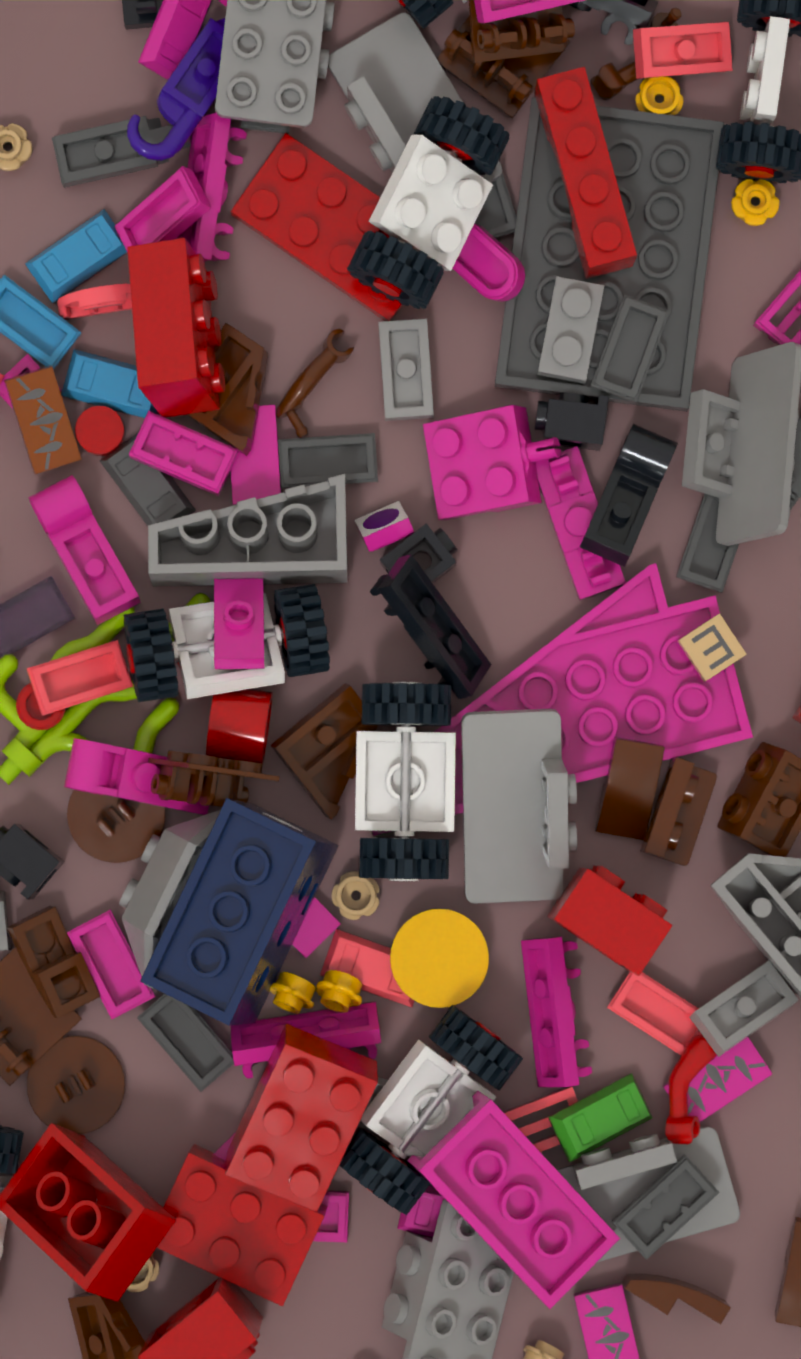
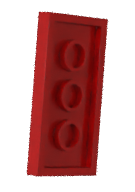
[230,133,403,321]

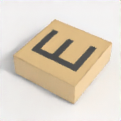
[677,613,747,682]

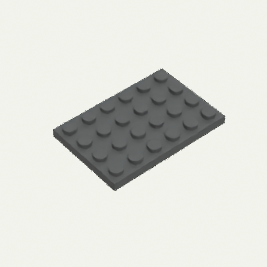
[494,97,725,412]

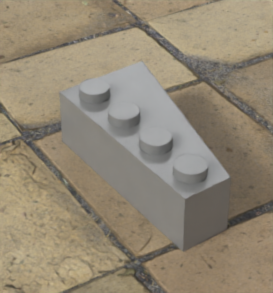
[148,474,348,587]

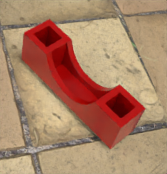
[535,66,637,279]

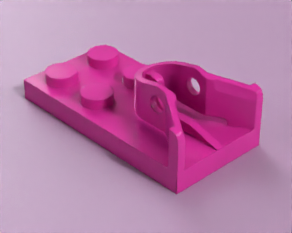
[407,1091,620,1309]

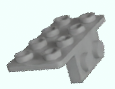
[215,0,335,128]
[328,13,502,183]
[682,342,801,546]
[461,709,577,904]
[556,1126,740,1262]
[382,1199,514,1359]

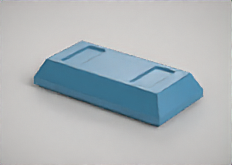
[25,209,127,304]
[0,275,82,370]
[61,349,157,418]

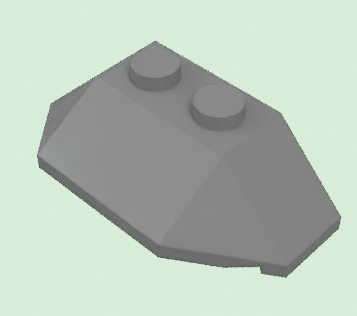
[119,810,221,989]
[710,853,801,999]

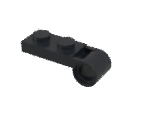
[580,423,678,567]

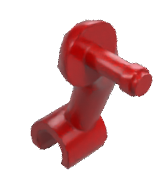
[665,1035,717,1144]

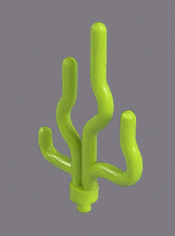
[0,593,211,785]

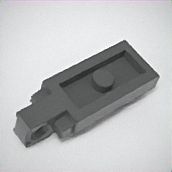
[52,116,191,188]

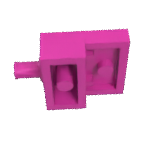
[423,405,561,520]

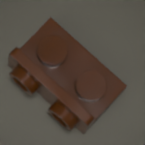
[717,742,801,857]
[640,757,717,866]

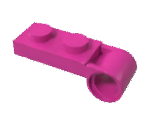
[28,475,141,625]
[64,738,209,815]

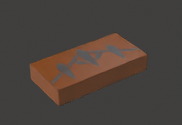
[4,365,82,474]

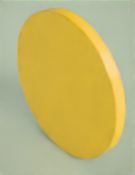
[390,909,489,1008]

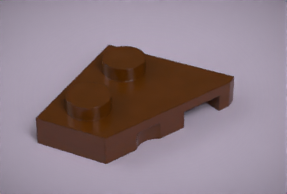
[187,323,268,456]
[270,683,378,819]
[68,1292,145,1359]

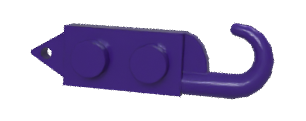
[127,18,225,161]

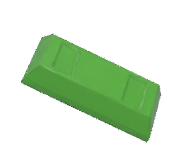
[548,1074,653,1162]

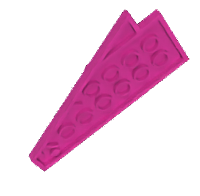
[372,563,753,836]

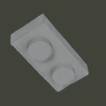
[537,276,605,384]
[378,319,434,421]
[689,961,799,1057]

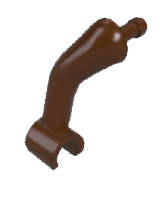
[591,8,681,100]
[276,329,354,438]

